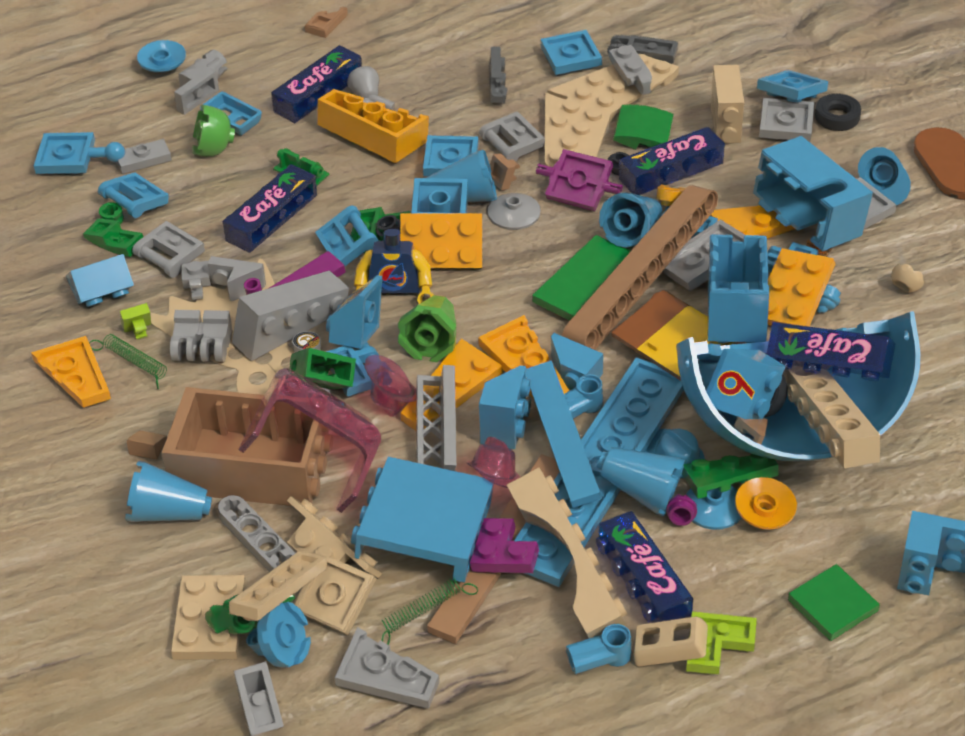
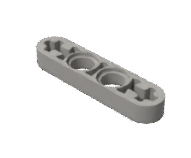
[218,495,296,572]

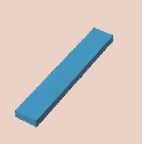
[526,360,602,508]

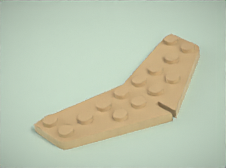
[545,54,679,167]

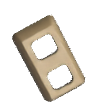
[634,617,708,667]

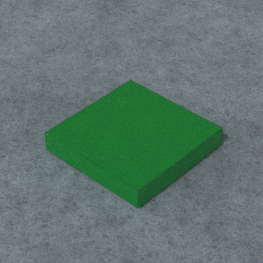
[788,564,880,641]

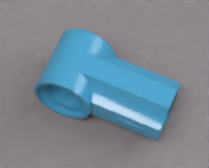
[564,374,604,419]
[566,624,632,674]

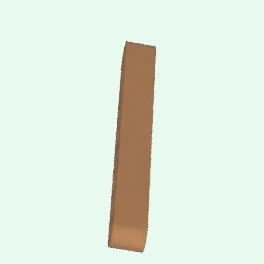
[562,185,718,350]

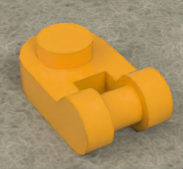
[656,185,686,206]

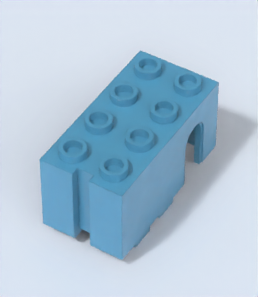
[753,136,873,251]
[708,234,769,343]

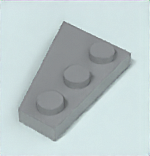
[335,627,439,709]

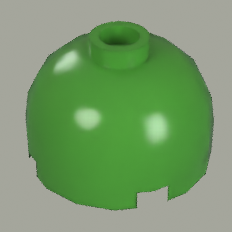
[192,105,235,157]

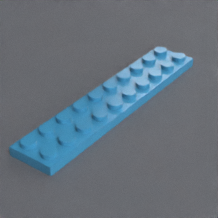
[514,357,684,587]

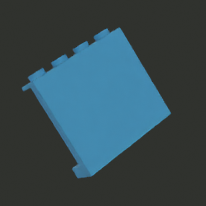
[351,457,494,583]

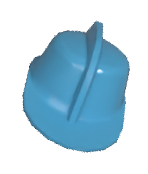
[858,147,911,206]
[645,429,705,478]

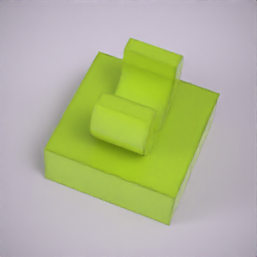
[120,303,151,340]

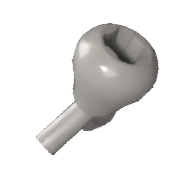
[347,66,395,110]

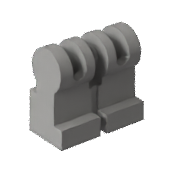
[170,310,233,362]

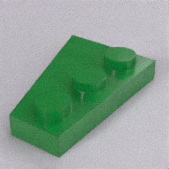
[683,454,779,499]

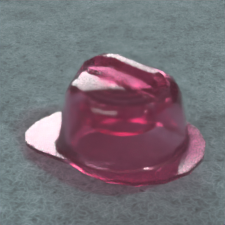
[364,355,416,416]
[467,436,521,488]

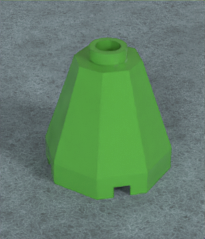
[398,295,456,362]

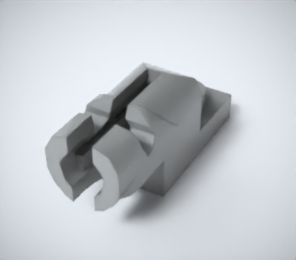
[174,49,228,115]

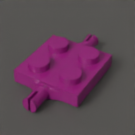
[536,149,623,211]

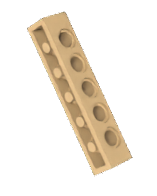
[781,355,880,468]

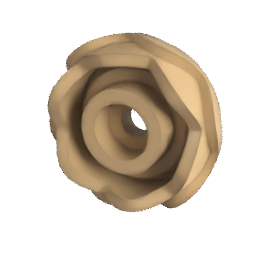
[891,263,925,293]

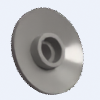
[488,193,540,230]

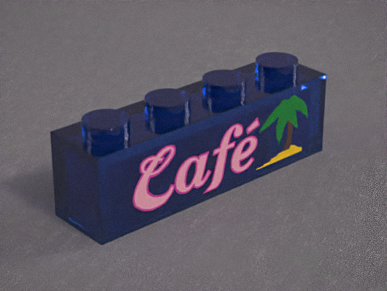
[271,45,362,123]
[619,127,725,195]
[223,164,317,253]
[766,322,896,381]
[596,511,694,623]

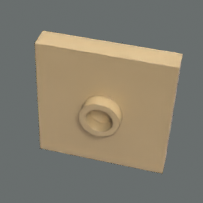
[294,553,377,636]

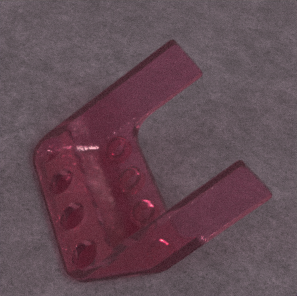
[238,368,381,513]

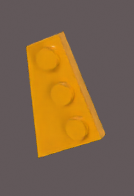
[710,205,795,239]
[31,336,111,408]

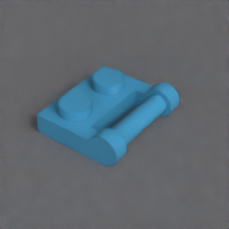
[98,172,169,218]
[315,206,378,266]

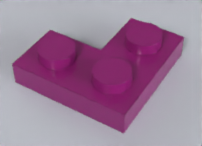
[470,518,539,573]

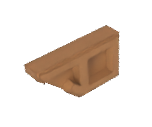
[305,7,348,38]
[734,416,767,445]

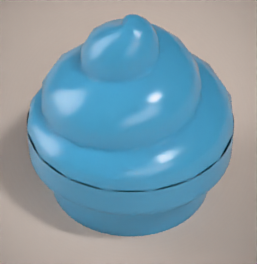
[817,284,841,313]

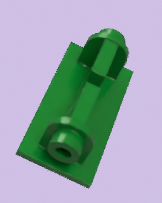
[273,148,330,189]

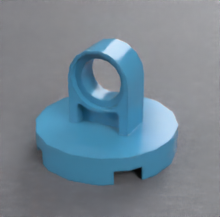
[246,602,311,668]

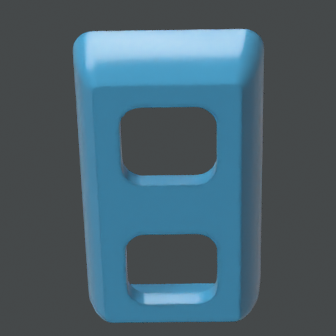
[200,92,262,136]

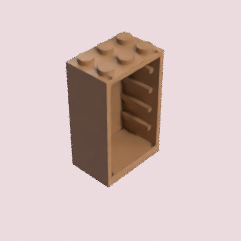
[162,387,333,506]

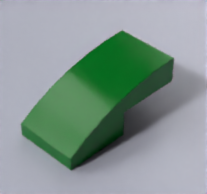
[83,218,144,257]

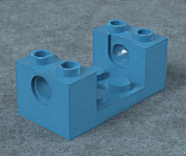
[897,511,965,596]

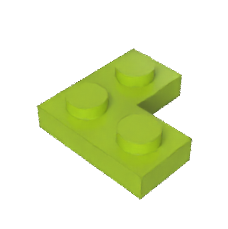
[686,611,757,675]

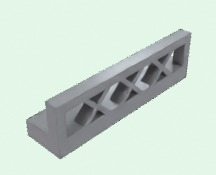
[416,365,456,471]

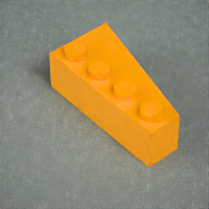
[317,89,429,163]

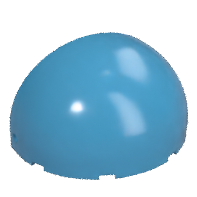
[676,311,921,462]

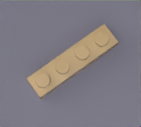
[229,551,327,621]

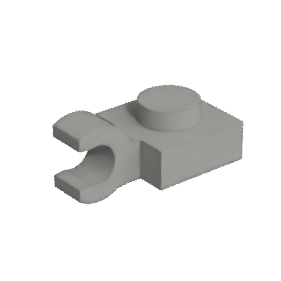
[181,261,211,300]

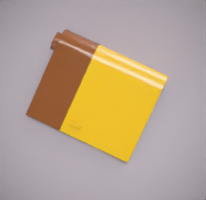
[611,290,745,381]

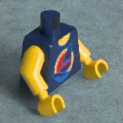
[353,229,434,304]

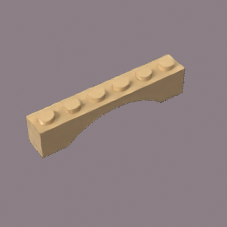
[507,467,628,638]

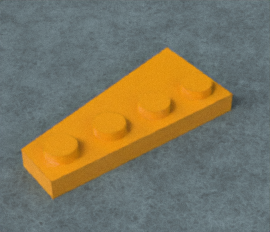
[478,315,569,399]
[401,338,503,431]

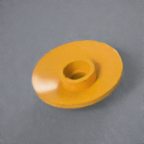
[735,477,797,530]

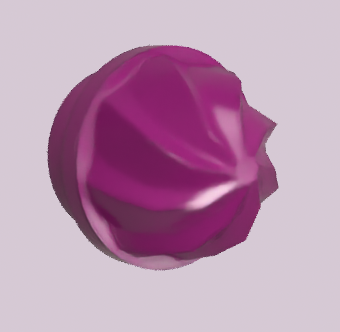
[666,494,697,526]

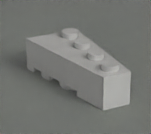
[232,271,349,361]

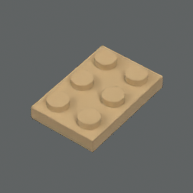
[171,575,246,660]

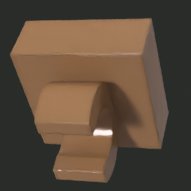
[490,153,520,190]

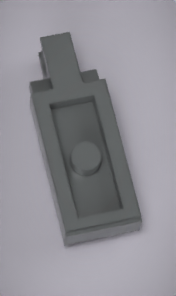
[489,46,508,104]

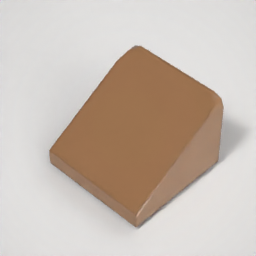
[127,430,167,460]

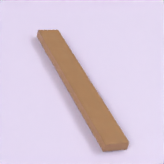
[427,454,560,644]

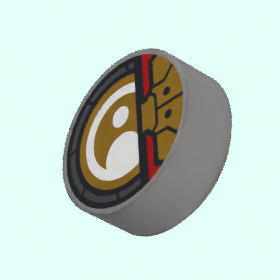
[292,331,321,353]

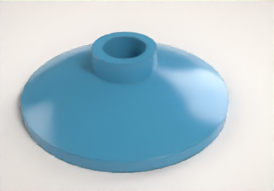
[137,40,186,72]
[686,486,742,530]

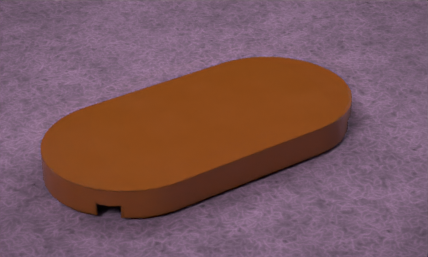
[914,127,965,200]

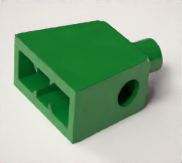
[288,348,356,389]

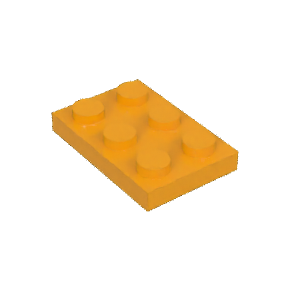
[400,213,482,268]
[767,248,835,333]

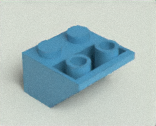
[479,366,531,449]

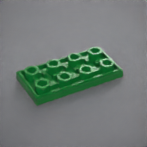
[532,235,631,321]

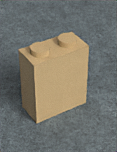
[711,65,744,143]

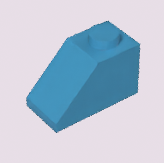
[551,333,603,390]

